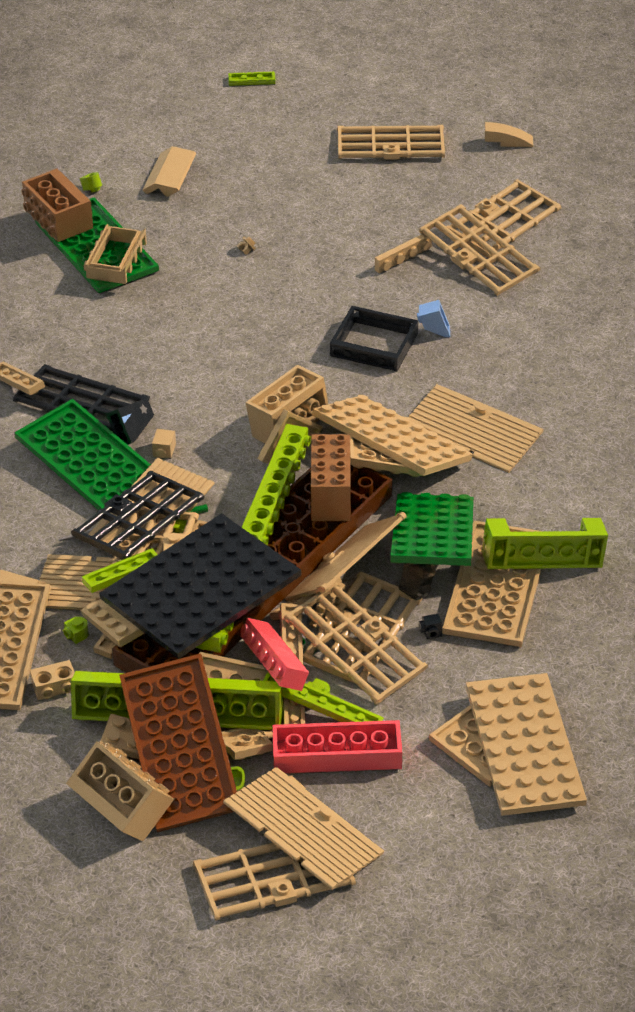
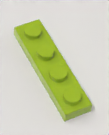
[82,548,158,593]

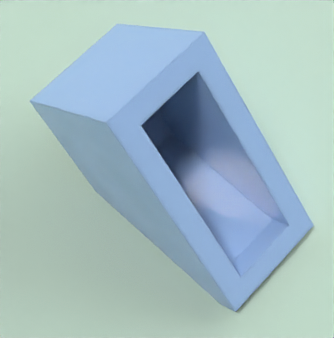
[417,300,450,337]

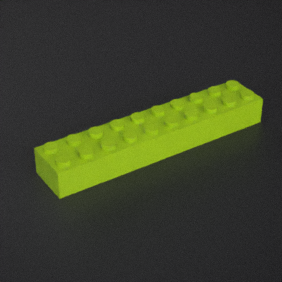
[71,671,283,730]

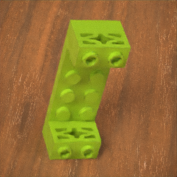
[481,518,608,569]

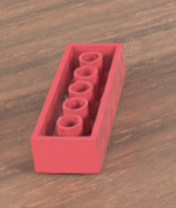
[272,720,402,773]

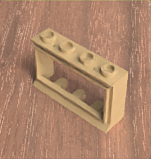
[84,224,147,284]

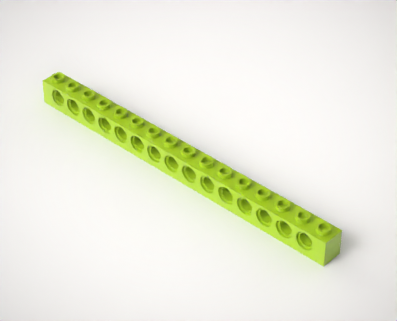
[196,424,311,653]

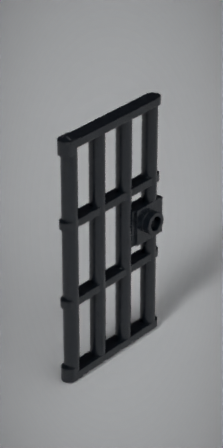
[13,364,150,431]
[71,471,205,560]

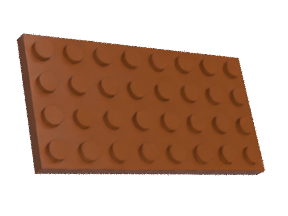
[119,653,237,832]

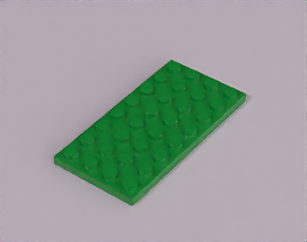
[35,197,159,293]
[14,399,151,510]
[390,492,474,566]

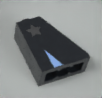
[106,398,154,445]

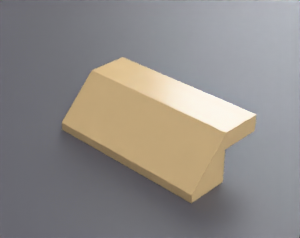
[143,146,196,197]

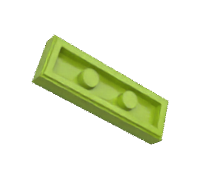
[228,71,276,86]

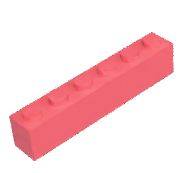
[240,618,309,691]

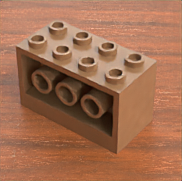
[21,169,93,242]
[311,434,351,521]

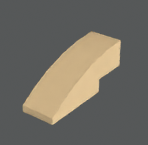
[485,122,533,147]

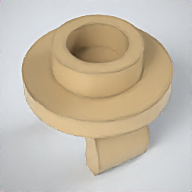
[237,237,256,255]

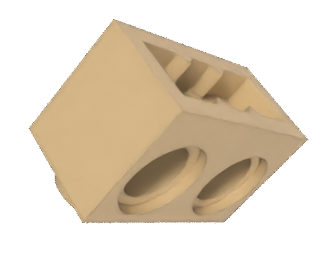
[30,660,75,700]

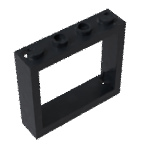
[330,306,418,372]

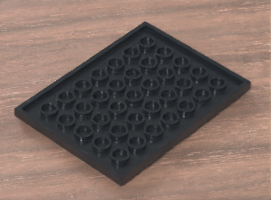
[99,513,302,659]

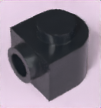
[419,613,442,639]

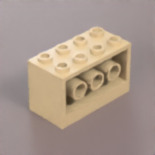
[246,365,328,443]
[66,741,174,841]

